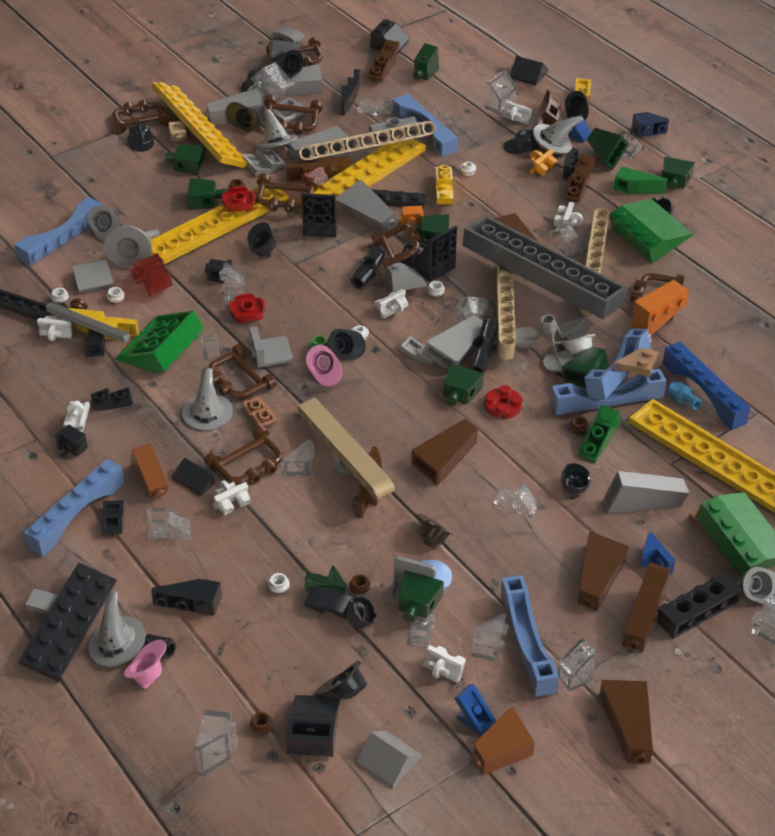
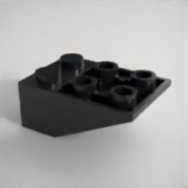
[301,193,338,237]
[416,226,457,282]
[286,695,340,757]

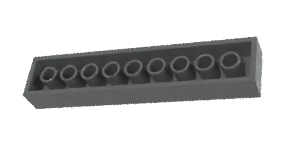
[462,215,627,320]

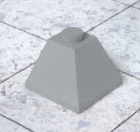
[384,263,427,292]

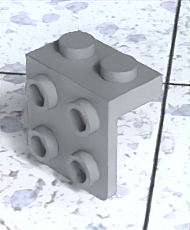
[247,327,293,368]
[386,556,436,605]

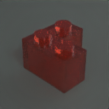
[129,253,173,297]

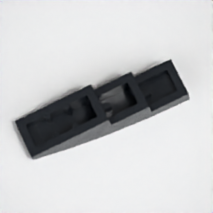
[341,69,360,115]

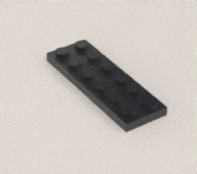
[19,562,117,682]

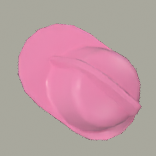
[306,345,342,387]
[124,640,166,689]

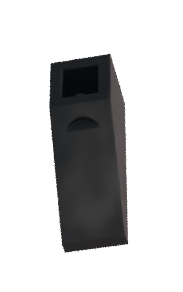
[151,579,222,615]

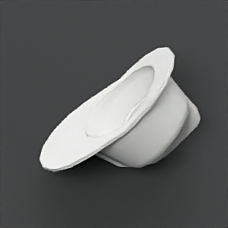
[555,334,595,358]

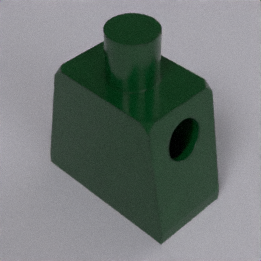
[413,43,439,80]
[166,145,205,175]
[662,157,695,190]
[187,178,226,210]
[412,214,449,244]
[443,364,484,405]
[399,570,444,622]

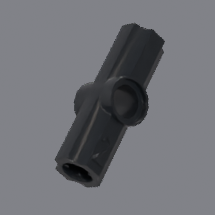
[351,247,385,289]
[470,319,498,373]

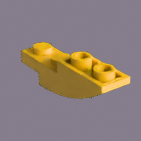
[436,165,454,205]
[69,308,139,341]

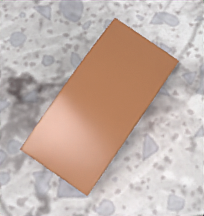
[242,396,277,427]

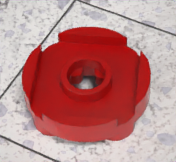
[222,186,256,213]
[229,293,265,323]
[485,385,523,419]

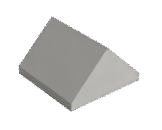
[356,730,422,788]

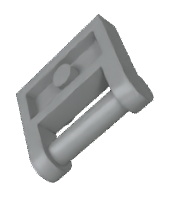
[272,97,307,123]

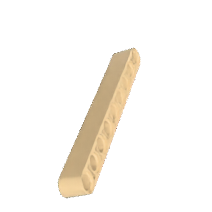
[297,121,436,161]
[579,208,609,315]
[495,264,516,360]
[297,397,395,500]

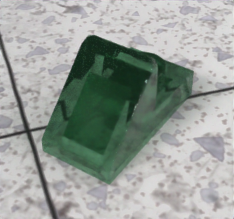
[304,565,347,595]

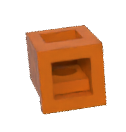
[399,206,424,226]

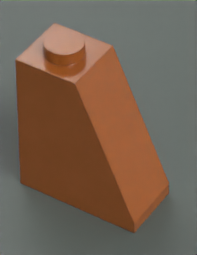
[130,443,169,498]
[472,707,535,775]

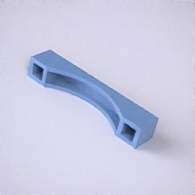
[392,94,459,157]
[14,197,103,266]
[584,329,652,401]
[550,369,666,415]
[24,459,125,558]
[500,575,559,697]

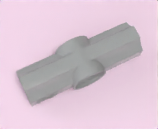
[369,117,416,138]

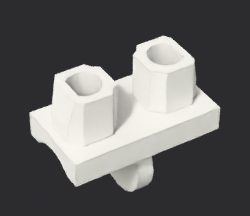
[502,101,532,125]
[554,202,583,234]
[375,289,409,319]
[37,315,72,341]
[64,401,90,432]
[212,480,250,515]
[423,646,466,683]

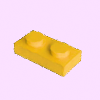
[575,78,591,101]

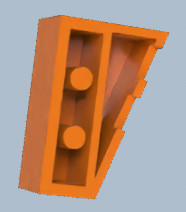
[631,280,689,335]

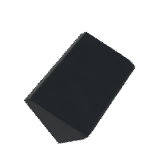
[172,458,215,496]

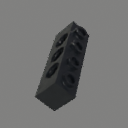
[657,572,742,639]

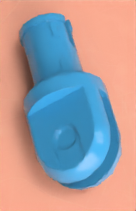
[668,382,702,410]

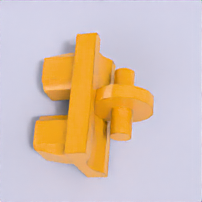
[529,149,558,176]

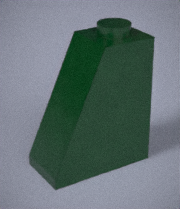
[587,127,629,170]
[562,346,609,388]

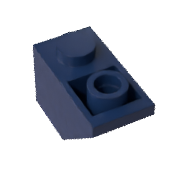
[632,112,669,137]

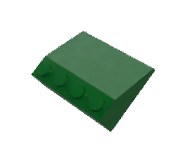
[609,199,693,263]
[116,310,204,373]
[695,492,775,577]

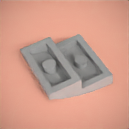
[242,148,286,176]
[72,260,114,294]

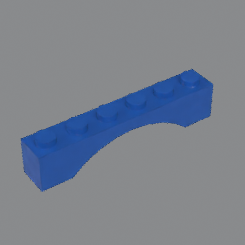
[662,341,750,430]

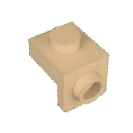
[169,121,187,142]

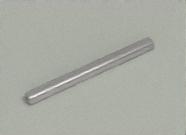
[46,302,130,343]

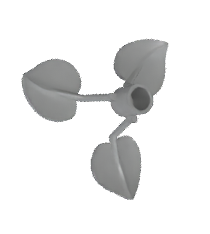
[515,314,588,372]

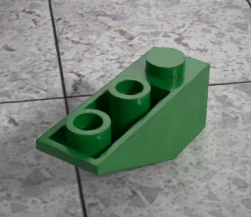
[613,166,668,194]
[577,404,621,463]

